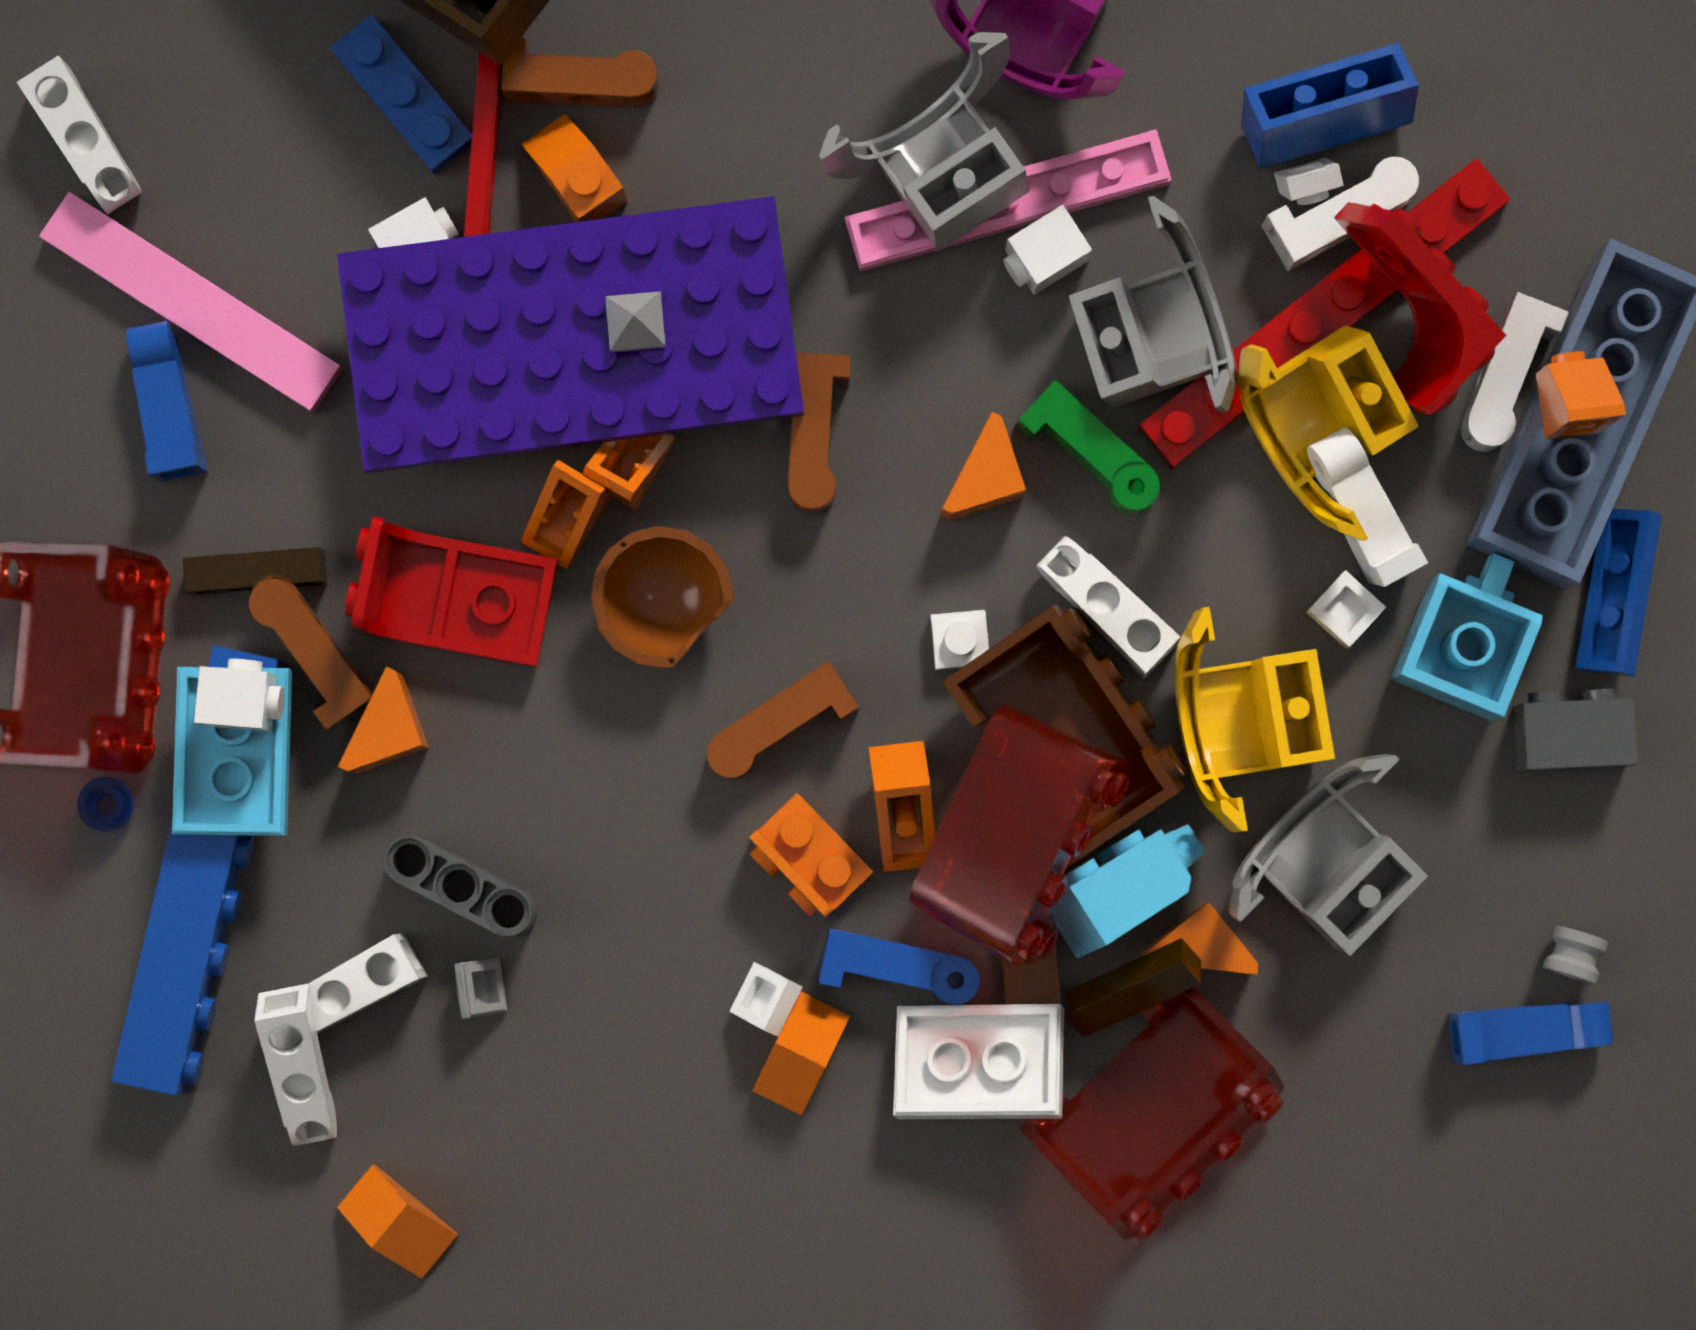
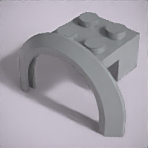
[819,32,1029,252]
[1069,196,1238,413]
[1228,754,1428,956]

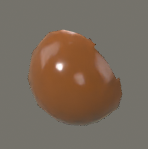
[591,526,734,668]

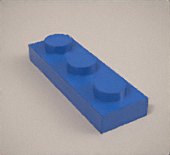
[330,14,472,175]
[1575,509,1662,677]

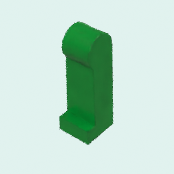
[1015,380,1160,514]

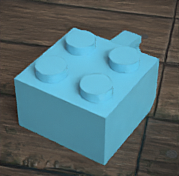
[1390,553,1543,721]
[1041,824,1205,958]

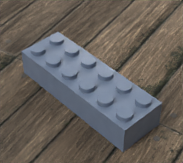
[1466,238,1696,590]

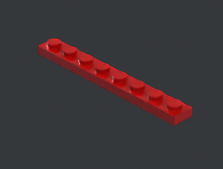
[1138,158,1511,470]

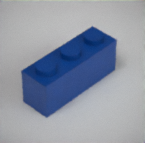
[1241,43,1419,168]

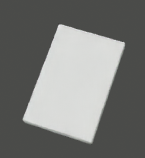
[893,1004,1064,1119]

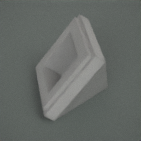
[605,291,666,352]
[454,957,507,1019]

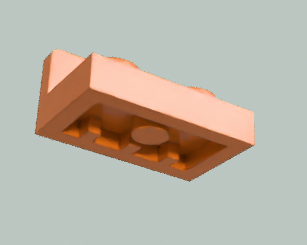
[749,793,873,918]

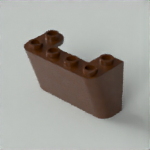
[942,605,1188,867]

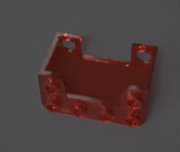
[0,541,170,774]
[909,705,1130,965]
[1019,987,1284,1241]

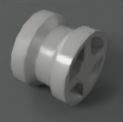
[1542,925,1609,985]

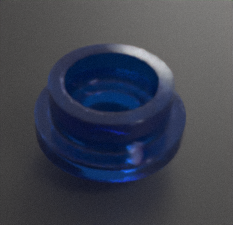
[77,777,134,832]

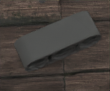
[384,835,537,937]

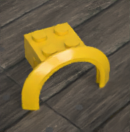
[1238,325,1419,541]
[1175,606,1335,832]

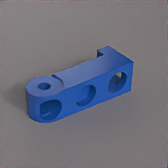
[126,321,208,482]
[817,928,980,1005]
[1448,1001,1614,1065]

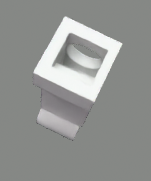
[17,55,142,214]
[1261,157,1419,272]
[1460,292,1569,452]
[1307,427,1428,587]
[1036,536,1181,680]
[309,933,428,1034]
[254,983,337,1146]

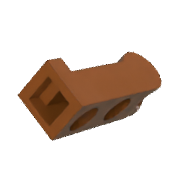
[501,37,659,107]
[788,352,851,514]
[249,576,372,730]
[707,661,859,780]

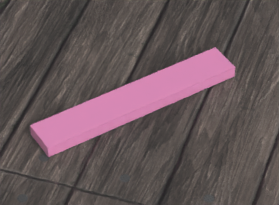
[845,129,1172,272]
[39,192,343,413]

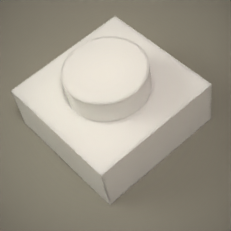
[1274,157,1344,205]
[1306,570,1386,649]
[930,610,989,671]
[729,962,803,1037]

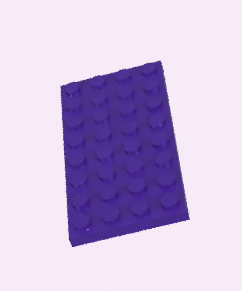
[337,196,804,474]

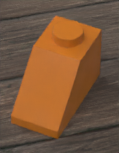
[521,114,628,222]
[1536,351,1626,439]
[869,741,938,872]

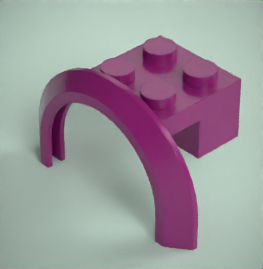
[929,0,1125,99]

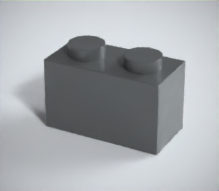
[1512,689,1639,772]

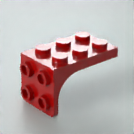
[1334,202,1506,415]
[345,516,559,668]

